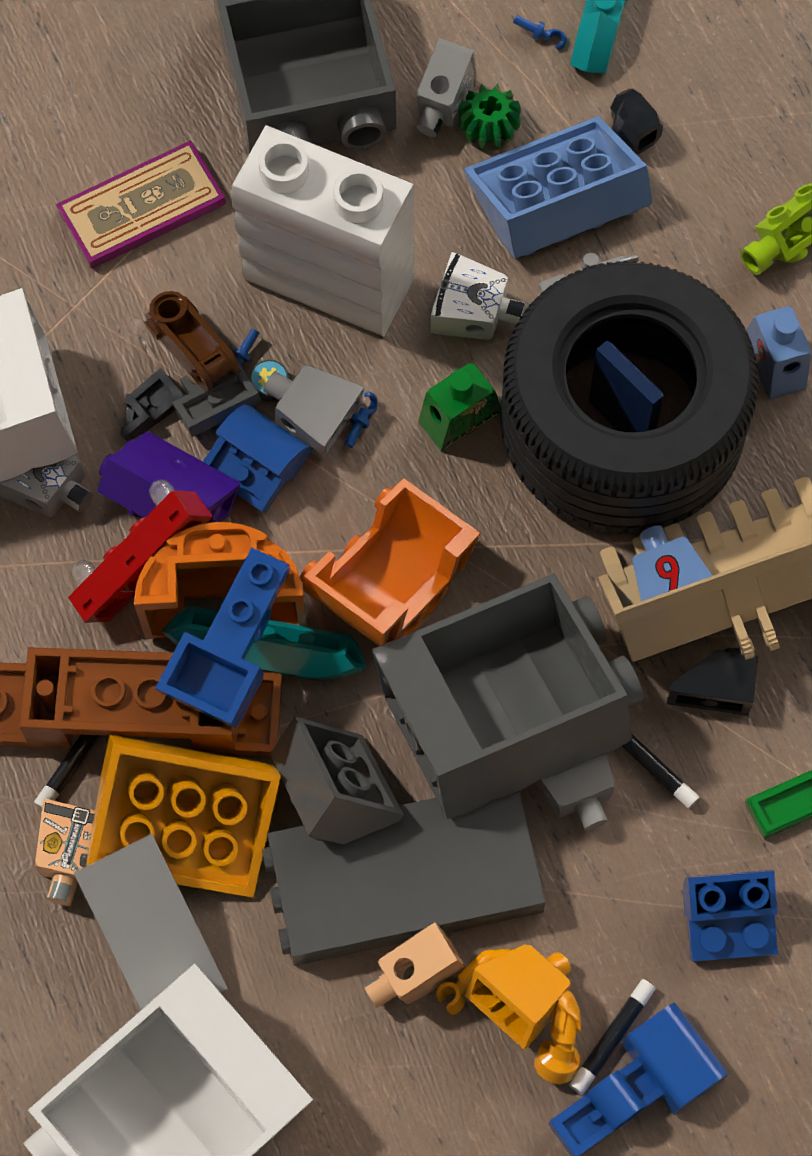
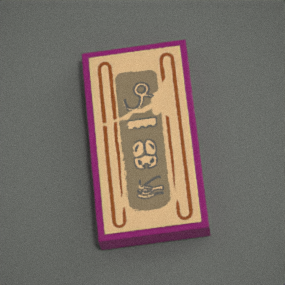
[56,140,226,269]

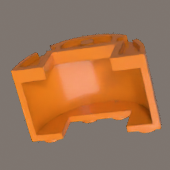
[300,478,481,646]
[134,522,307,639]

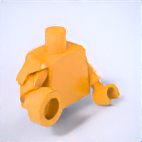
[436,944,582,1084]

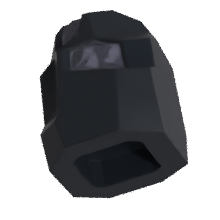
[610,89,663,154]

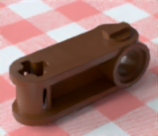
[144,291,241,392]

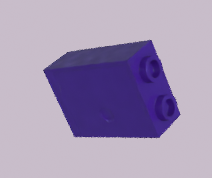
[97,431,241,523]

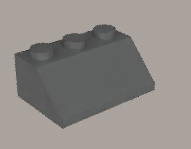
[270,716,404,845]

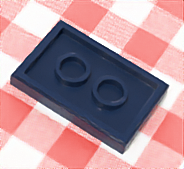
[589,341,663,433]

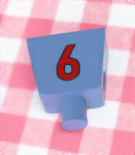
[746,306,811,400]
[632,526,712,601]

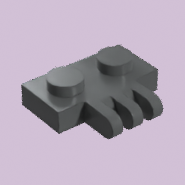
[172,368,261,437]

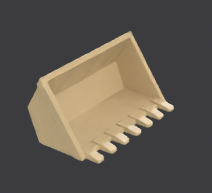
[598,477,812,662]

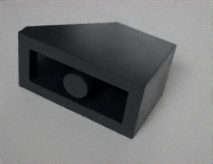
[666,648,758,716]

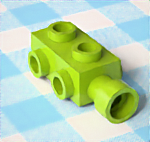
[740,183,812,275]

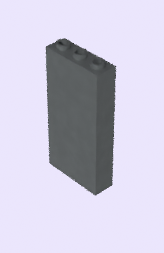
[262,791,546,966]

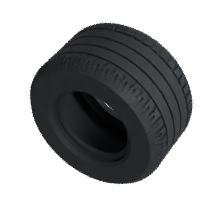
[500,261,759,534]

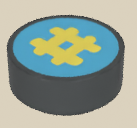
[249,360,289,401]

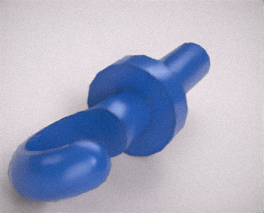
[513,15,567,49]
[232,328,260,370]
[344,392,378,448]

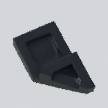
[121,368,185,441]

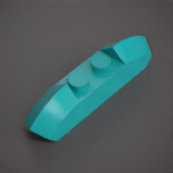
[570,0,627,73]
[161,605,367,680]

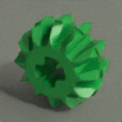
[459,83,521,149]

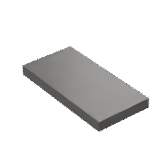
[73,833,228,1010]

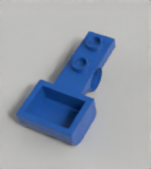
[155,548,291,728]
[548,1002,729,1156]

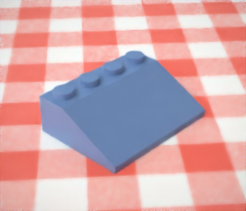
[464,116,653,259]

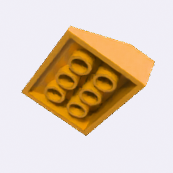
[86,734,281,898]

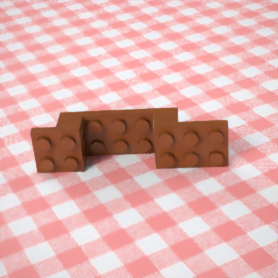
[0,647,283,757]

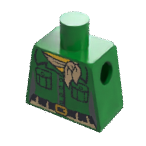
[418,363,501,452]

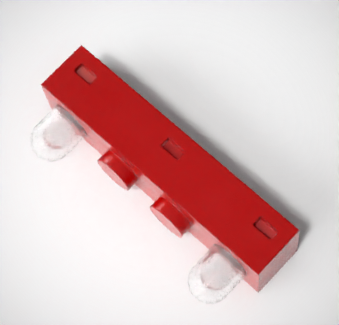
[68,479,213,623]

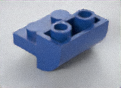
[203,404,313,513]
[683,869,778,962]

